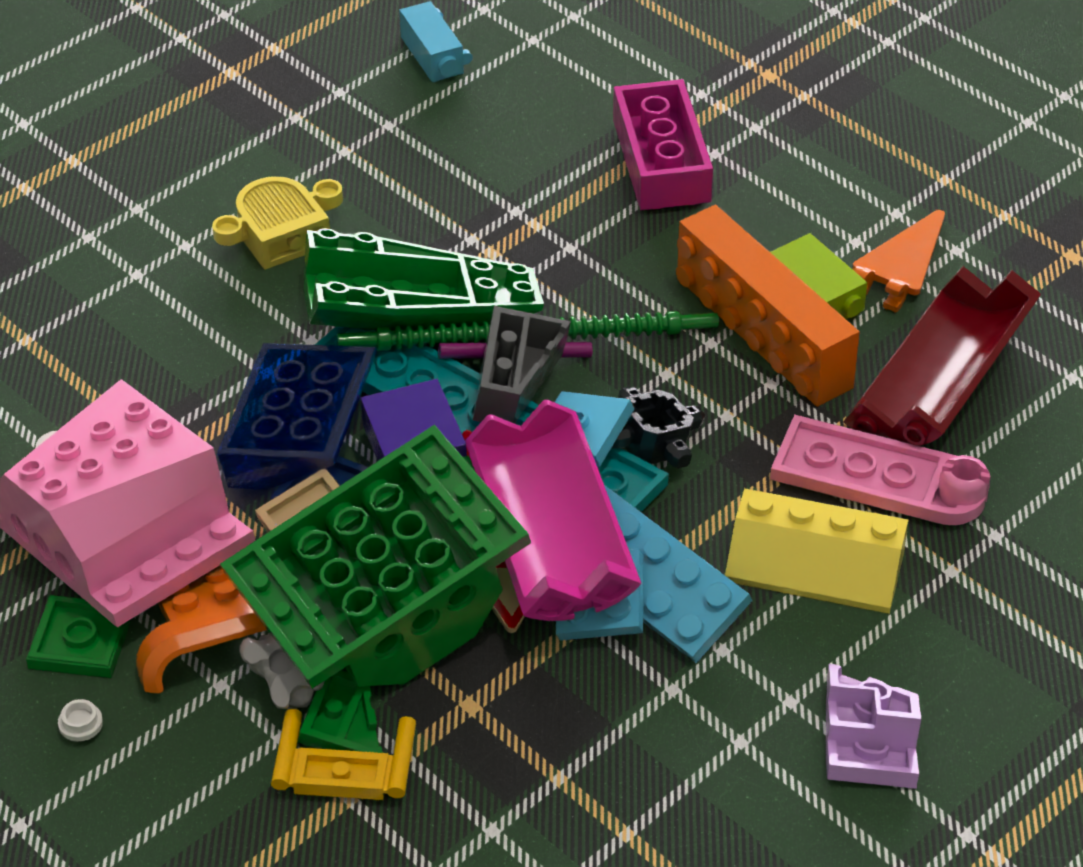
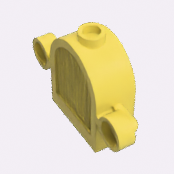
[212,177,343,270]

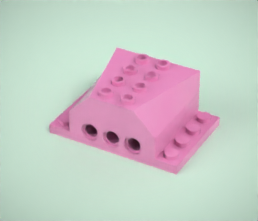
[0,379,255,627]

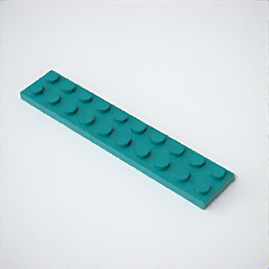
[307,327,669,512]

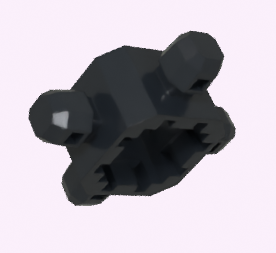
[611,386,705,469]

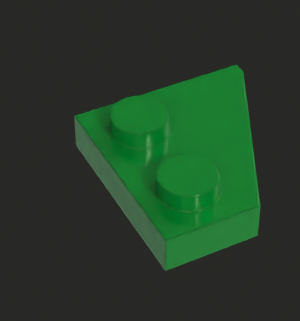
[298,670,383,753]

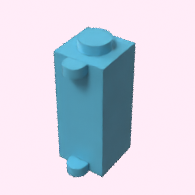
[399,1,473,82]

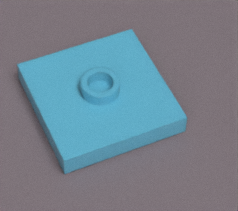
[555,391,634,467]

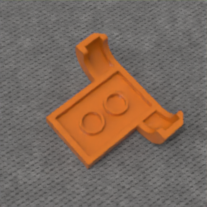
[136,565,267,694]

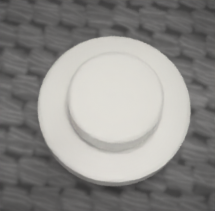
[58,699,103,741]

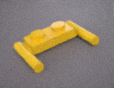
[271,709,416,800]

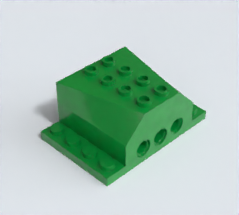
[220,425,531,689]

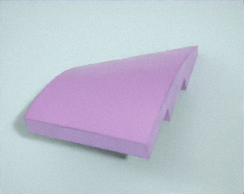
[826,664,921,788]

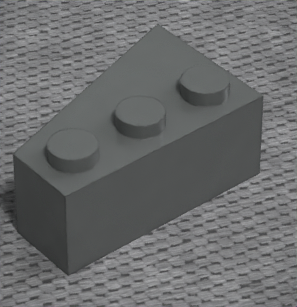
[472,306,571,424]

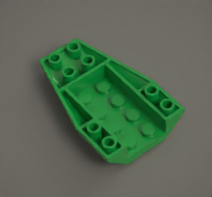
[304,228,544,330]

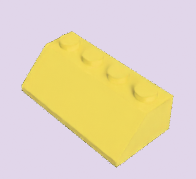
[725,488,909,614]

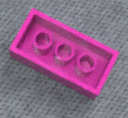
[613,79,713,210]

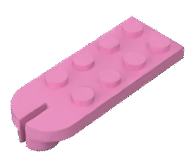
[770,414,990,525]

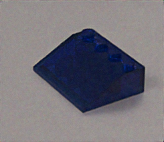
[217,343,377,490]

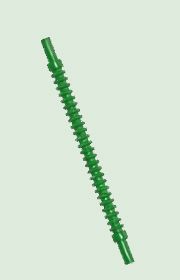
[337,311,719,351]

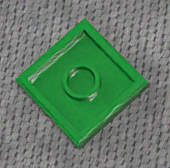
[26,595,131,678]

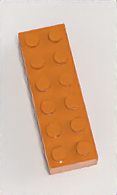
[676,204,860,407]

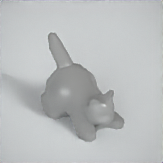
[239,634,325,709]

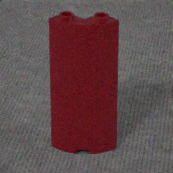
[843,266,1041,446]

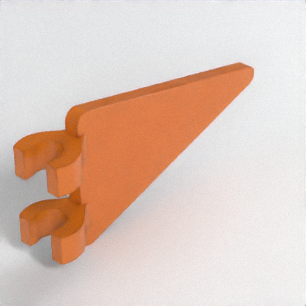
[852,210,945,312]

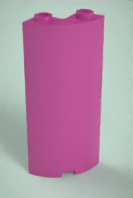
[465,400,642,621]

